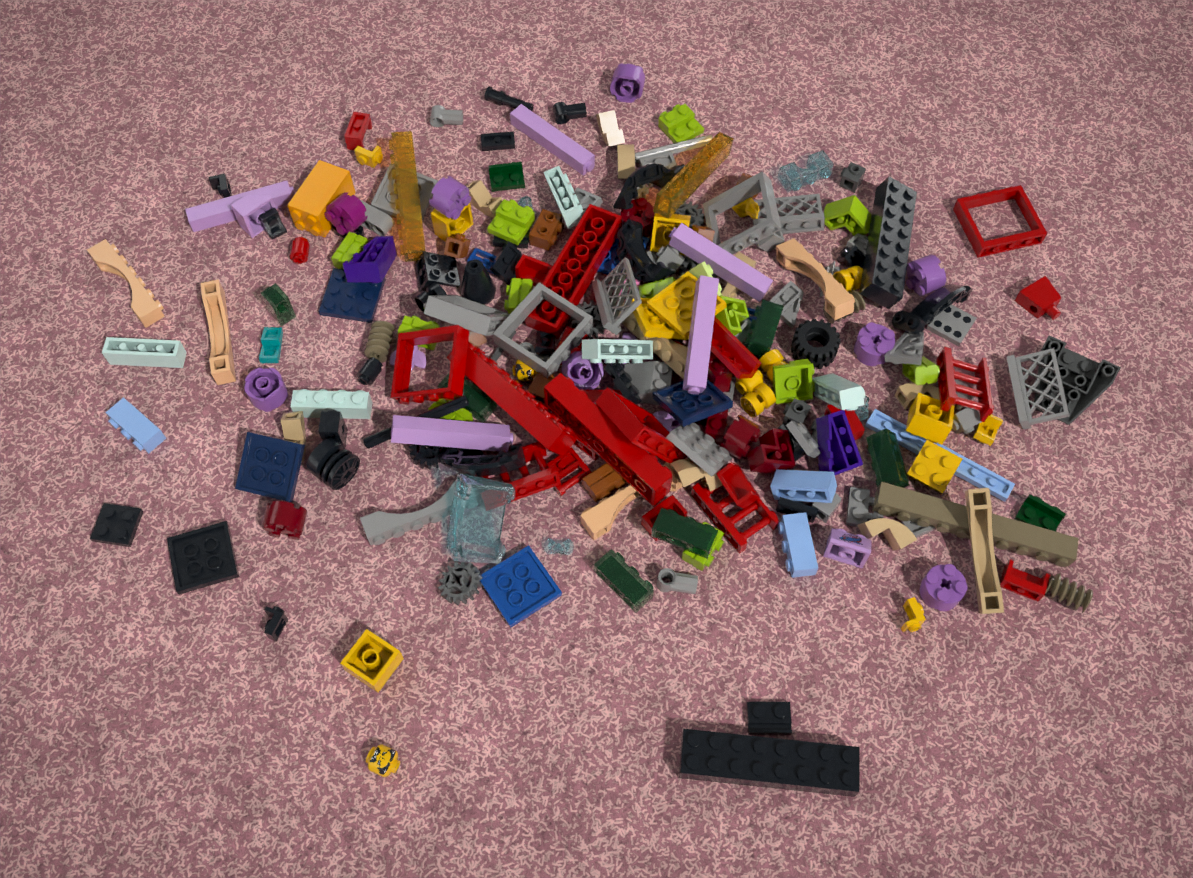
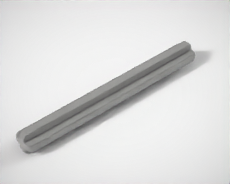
[635,135,714,163]

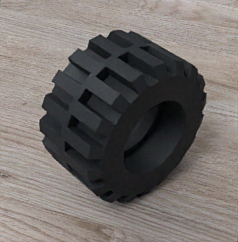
[791,319,840,369]

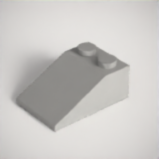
[613,361,673,405]

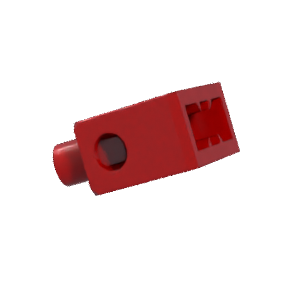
[1014,276,1061,320]

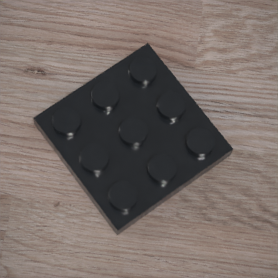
[167,521,239,595]

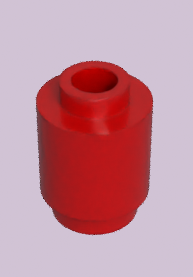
[290,237,310,264]

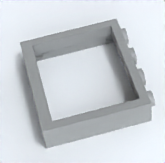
[703,171,782,255]
[493,282,593,378]
[424,295,510,336]

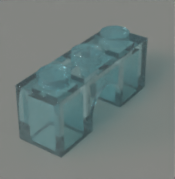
[777,150,834,192]

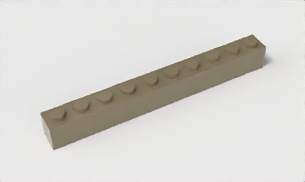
[872,482,1079,567]

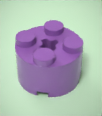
[610,63,645,103]
[429,176,471,220]
[906,254,946,296]
[854,322,895,366]
[562,351,604,390]
[244,367,288,412]
[920,564,968,611]

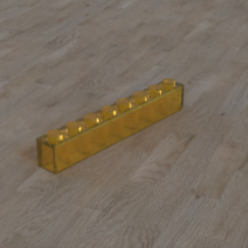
[388,131,426,262]
[653,132,734,219]

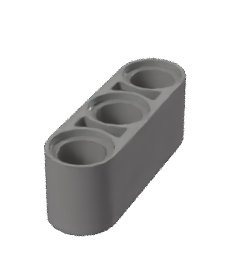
[361,200,395,236]

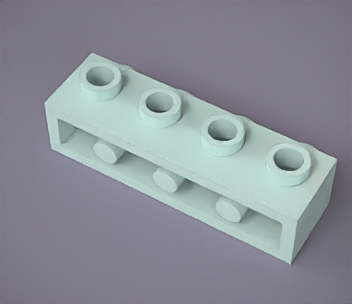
[543,166,584,229]
[102,337,187,368]
[582,339,653,363]
[812,373,865,411]
[290,389,373,419]

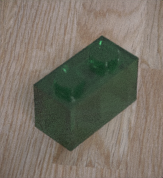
[261,283,296,327]

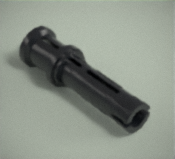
[484,86,534,111]

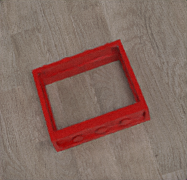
[953,185,1047,258]
[390,325,470,405]
[595,387,687,464]

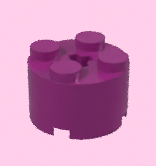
[324,192,368,235]

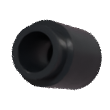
[356,357,383,385]

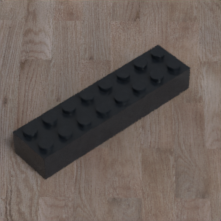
[859,176,917,309]
[679,729,860,797]

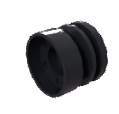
[307,438,360,490]

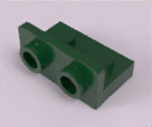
[488,162,525,192]
[1014,494,1066,532]

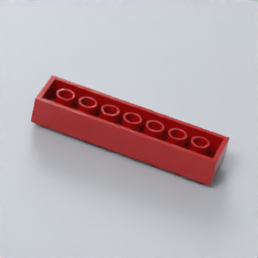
[525,204,622,339]
[446,341,578,456]
[544,373,673,507]

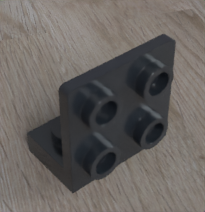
[415,251,460,292]

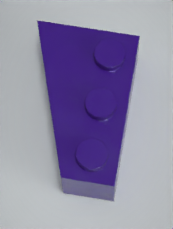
[343,236,397,283]
[816,410,863,475]

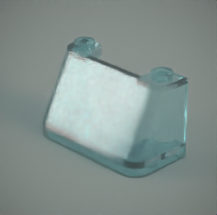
[447,474,515,564]

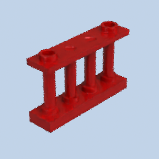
[936,346,994,422]
[473,442,561,511]
[691,463,779,554]

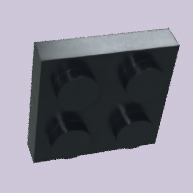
[90,503,144,547]

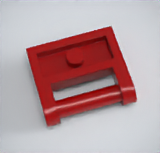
[547,447,591,496]

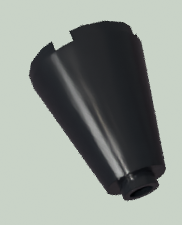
[460,260,496,305]

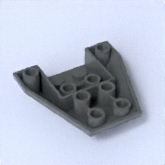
[1034,335,1121,425]

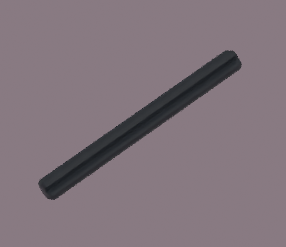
[363,395,469,449]

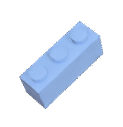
[105,397,166,454]
[770,469,837,503]
[778,512,818,578]

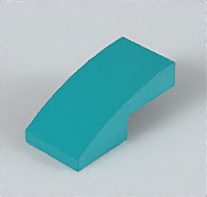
[259,327,283,363]

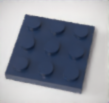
[319,268,386,323]
[653,379,733,427]
[235,432,305,502]

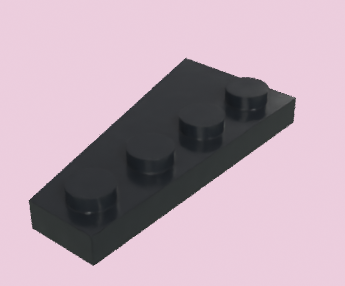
[590,337,642,405]

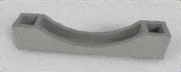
[360,475,482,545]

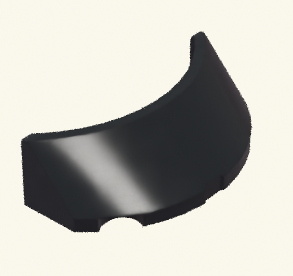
[613,163,678,210]
[617,219,676,282]
[910,284,973,332]
[442,444,526,476]

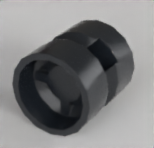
[414,282,447,316]

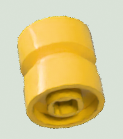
[833,266,863,292]
[759,349,788,384]
[740,383,776,418]

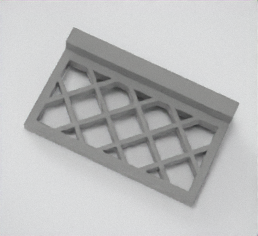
[752,194,825,234]
[592,258,642,335]
[1007,348,1070,429]

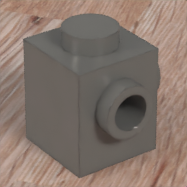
[839,162,866,193]
[782,398,812,425]

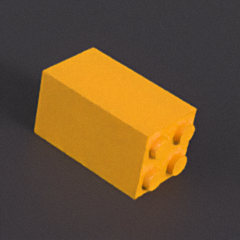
[287,160,356,238]

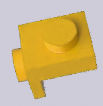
[354,145,383,168]
[732,197,759,219]
[973,414,1003,446]
[901,597,926,632]

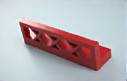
[711,317,762,379]

